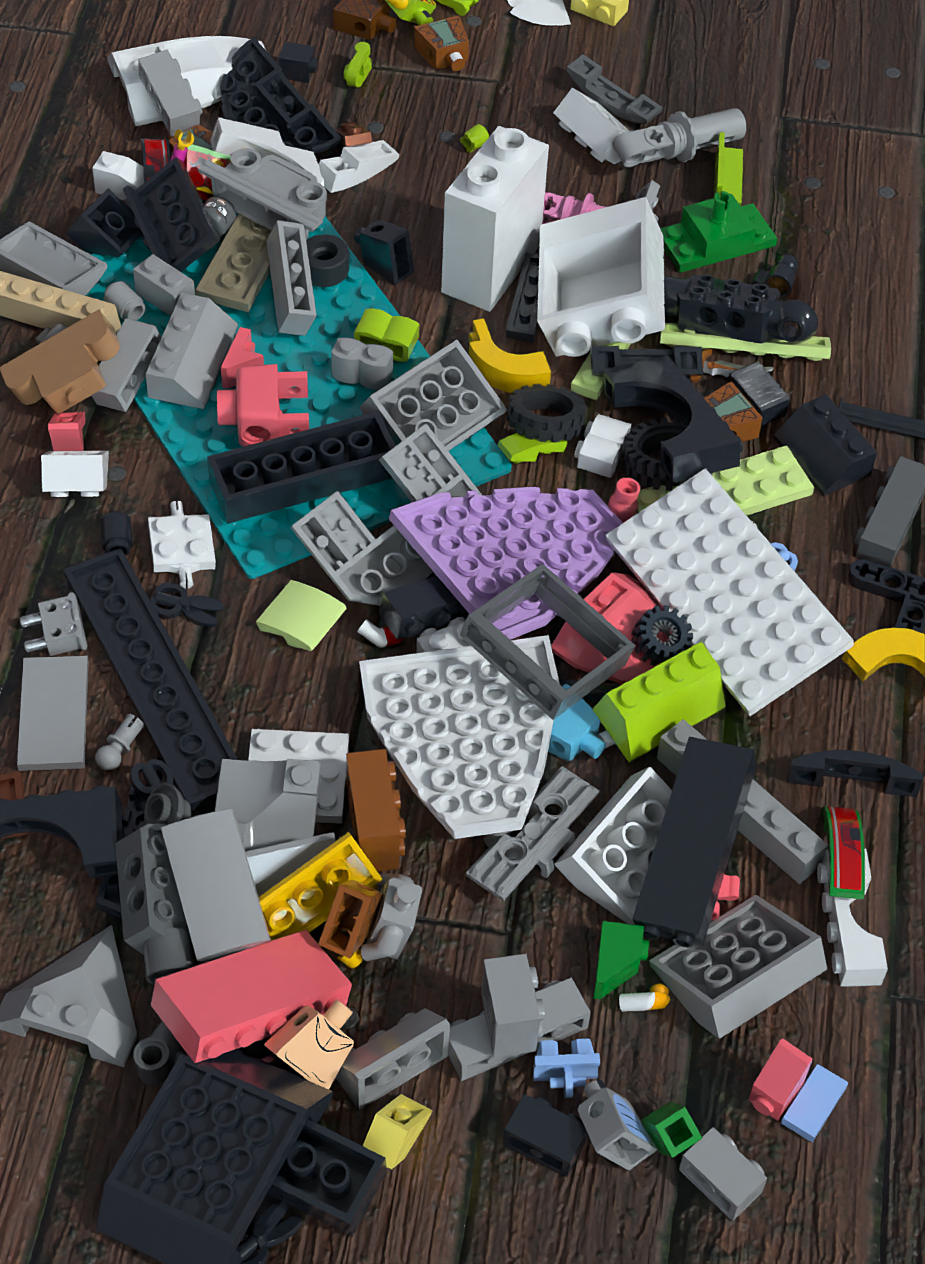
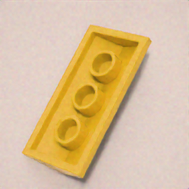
[259,832,382,945]

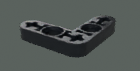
[848,559,925,633]

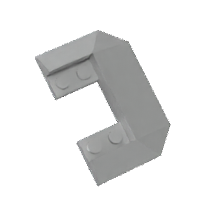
[290,424,482,606]

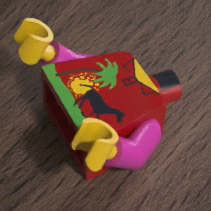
[170,129,245,204]

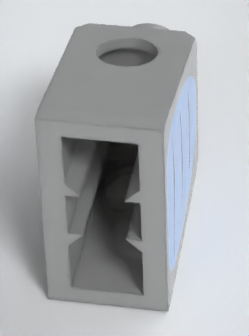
[578,1080,658,1170]

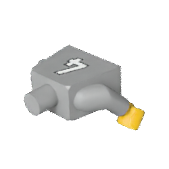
[337,874,422,969]

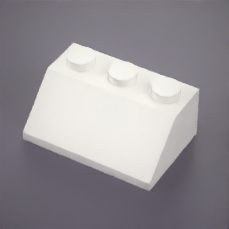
[554,88,629,164]

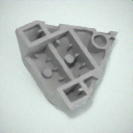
[0,925,138,1067]

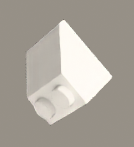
[41,451,109,497]

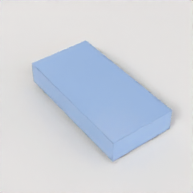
[781,1064,849,1142]

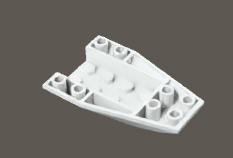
[107,36,266,126]

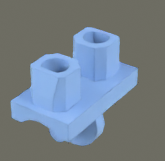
[533,1039,600,1098]

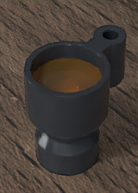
[751,254,799,297]

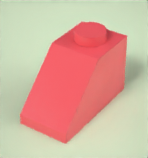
[748,1038,812,1121]

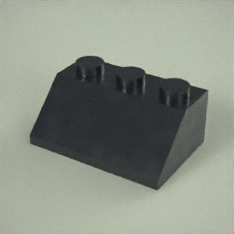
[773,394,877,497]

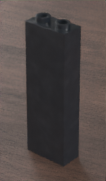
[632,736,757,948]

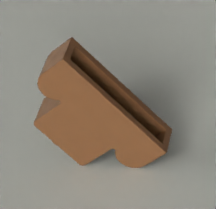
[0,309,120,414]

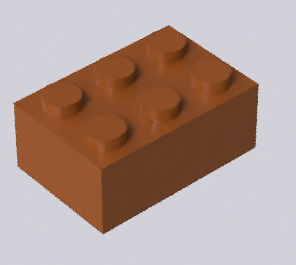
[346,749,406,872]

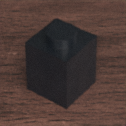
[278,42,319,83]

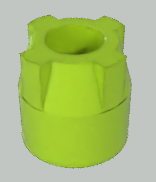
[460,124,489,153]

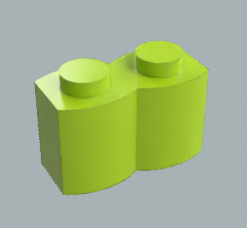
[354,308,419,362]

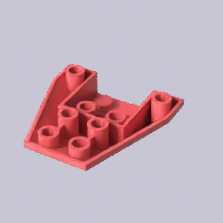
[551,573,692,685]

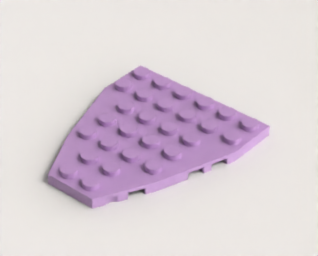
[389,487,623,640]

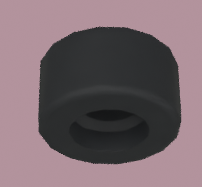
[306,234,349,287]

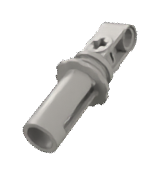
[613,108,746,167]

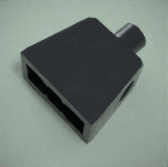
[354,220,414,286]

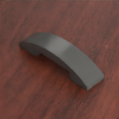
[566,54,663,124]

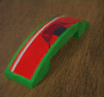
[822,806,865,899]

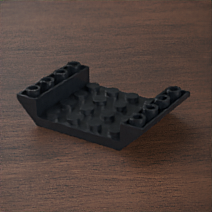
[96,1049,333,1264]

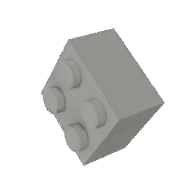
[481,954,545,1057]

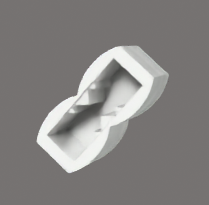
[575,414,631,478]

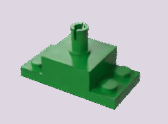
[660,191,777,273]

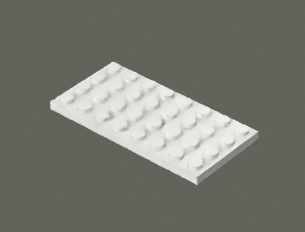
[605,468,854,716]

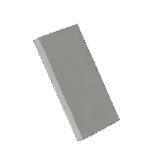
[17,656,89,771]

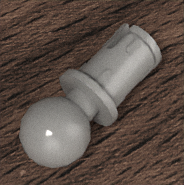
[95,714,144,771]

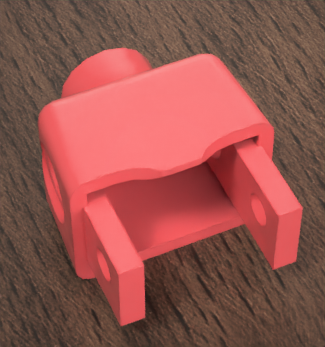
[217,364,309,447]

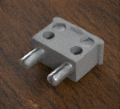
[20,593,88,656]

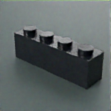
[378,575,469,640]

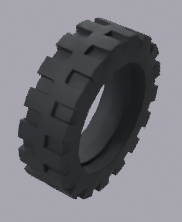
[507,384,586,442]

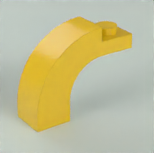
[468,318,551,393]
[842,628,925,682]

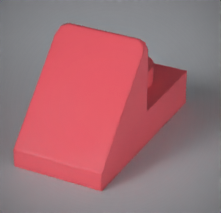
[221,327,264,388]
[48,412,85,451]

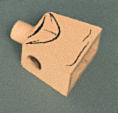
[264,999,354,1090]

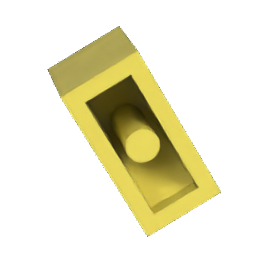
[363,1094,432,1169]

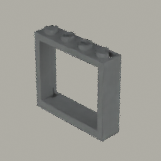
[460,564,636,720]

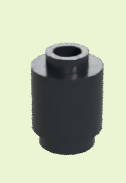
[100,511,133,556]

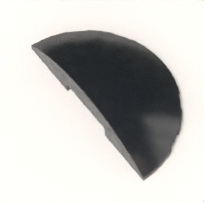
[220,36,342,154]

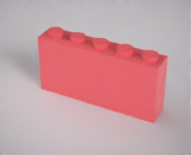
[151,930,352,1063]

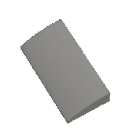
[0,222,107,296]
[161,808,271,963]

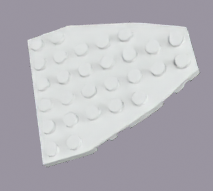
[359,635,559,839]

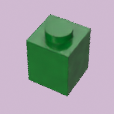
[641,1101,702,1158]

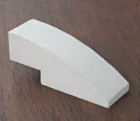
[319,140,399,193]

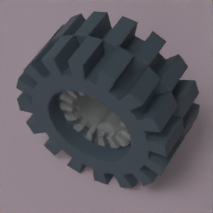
[631,605,693,666]

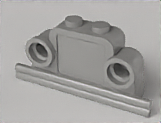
[198,148,327,239]

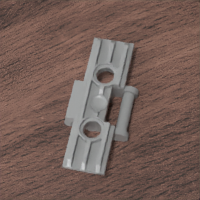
[466,766,599,901]

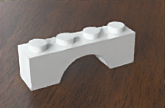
[817,849,888,986]

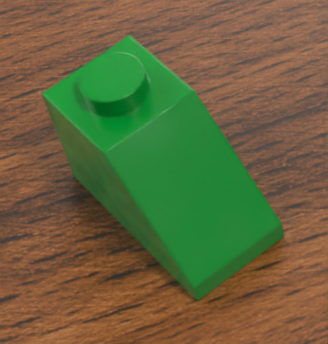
[594,921,649,999]

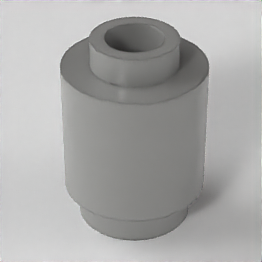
[104,281,145,321]

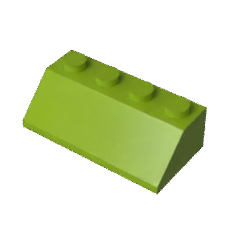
[593,641,725,762]

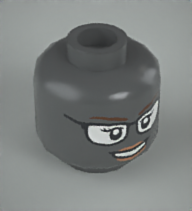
[203,197,236,238]

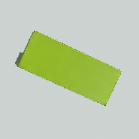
[714,132,743,206]

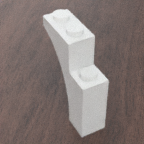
[210,117,324,186]

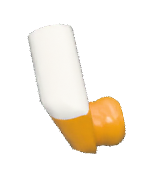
[619,984,670,1012]

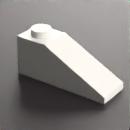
[92,151,144,200]

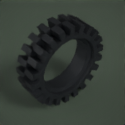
[624,418,713,491]

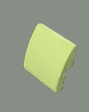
[256,580,346,651]

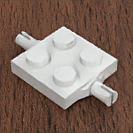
[148,501,216,589]

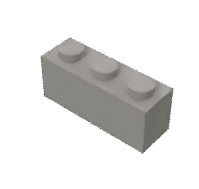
[138,49,203,136]
[91,318,162,412]

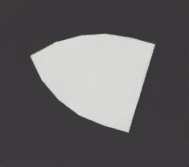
[510,0,571,25]

